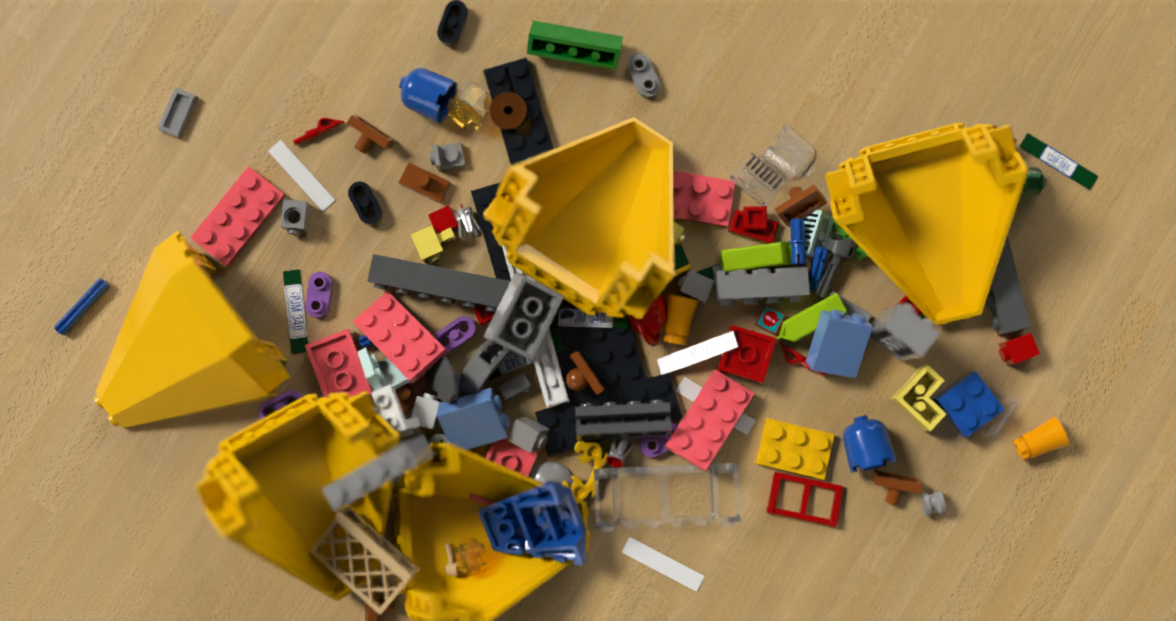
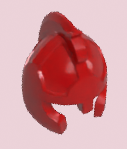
[628,294,666,346]

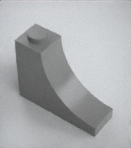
[459,339,511,397]

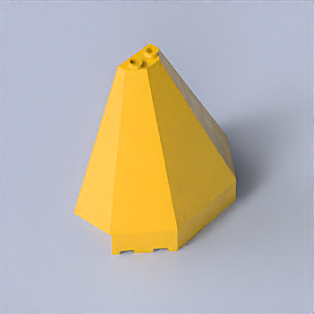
[483,117,674,319]
[825,123,1028,325]
[94,230,291,428]
[195,392,400,601]
[391,443,591,621]

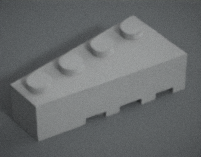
[713,267,810,307]

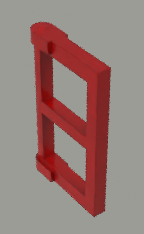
[766,472,843,528]

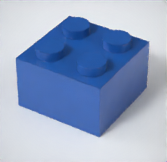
[933,371,1005,438]

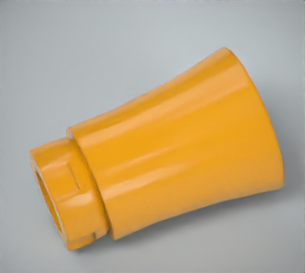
[663,294,699,345]
[1013,416,1070,461]

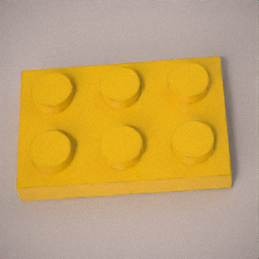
[755,418,835,480]

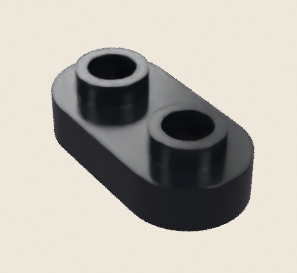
[437,0,468,46]
[348,181,383,226]

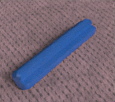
[54,278,110,335]

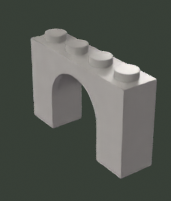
[322,435,435,511]

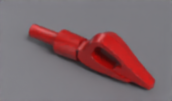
[293,117,345,145]
[779,341,826,377]

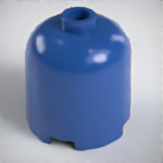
[399,68,458,123]
[843,415,897,473]

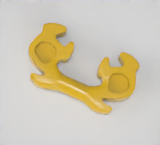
[562,440,608,500]

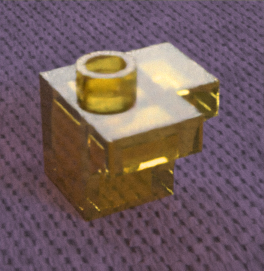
[447,81,489,130]

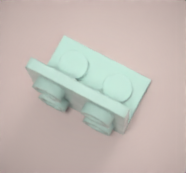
[357,348,410,391]

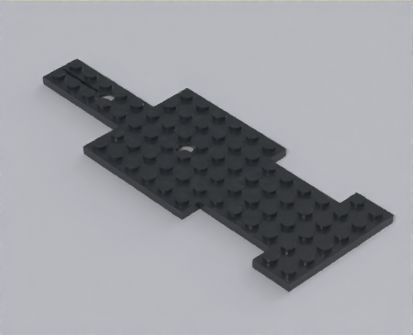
[471,57,682,457]

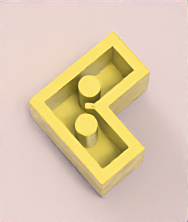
[890,364,946,431]

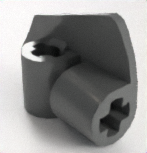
[424,355,461,403]

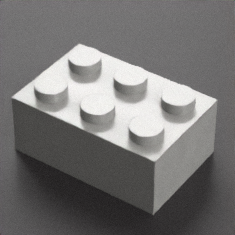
[484,273,564,360]

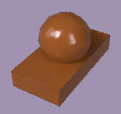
[566,351,604,395]

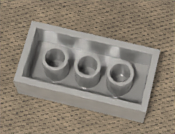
[870,303,940,361]

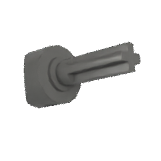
[814,231,858,298]

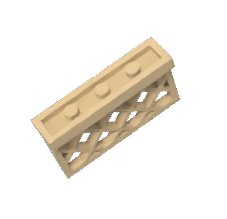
[309,506,419,615]

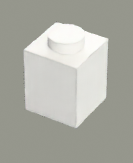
[411,393,442,429]

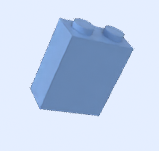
[806,309,873,378]
[437,388,510,450]

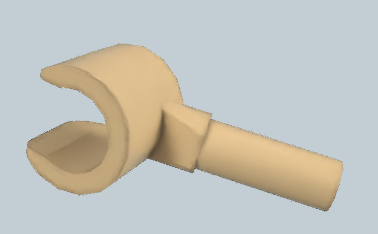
[445,543,464,576]

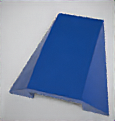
[478,481,586,565]

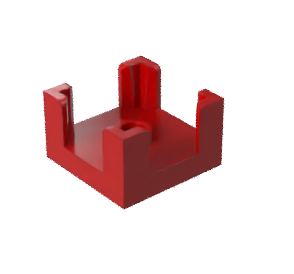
[716,324,777,384]

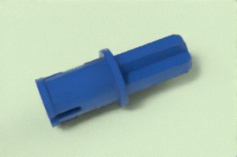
[789,218,807,265]

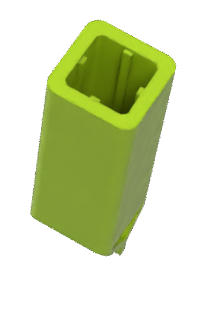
[719,241,791,274]
[775,293,848,342]

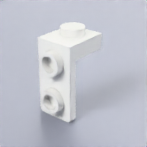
[372,385,421,438]

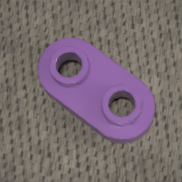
[305,272,333,318]
[434,316,476,353]
[258,390,303,420]
[640,423,678,457]

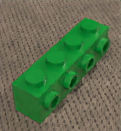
[527,20,623,70]

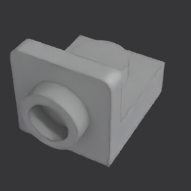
[429,142,465,171]

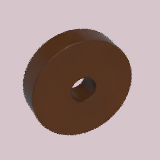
[490,92,527,130]

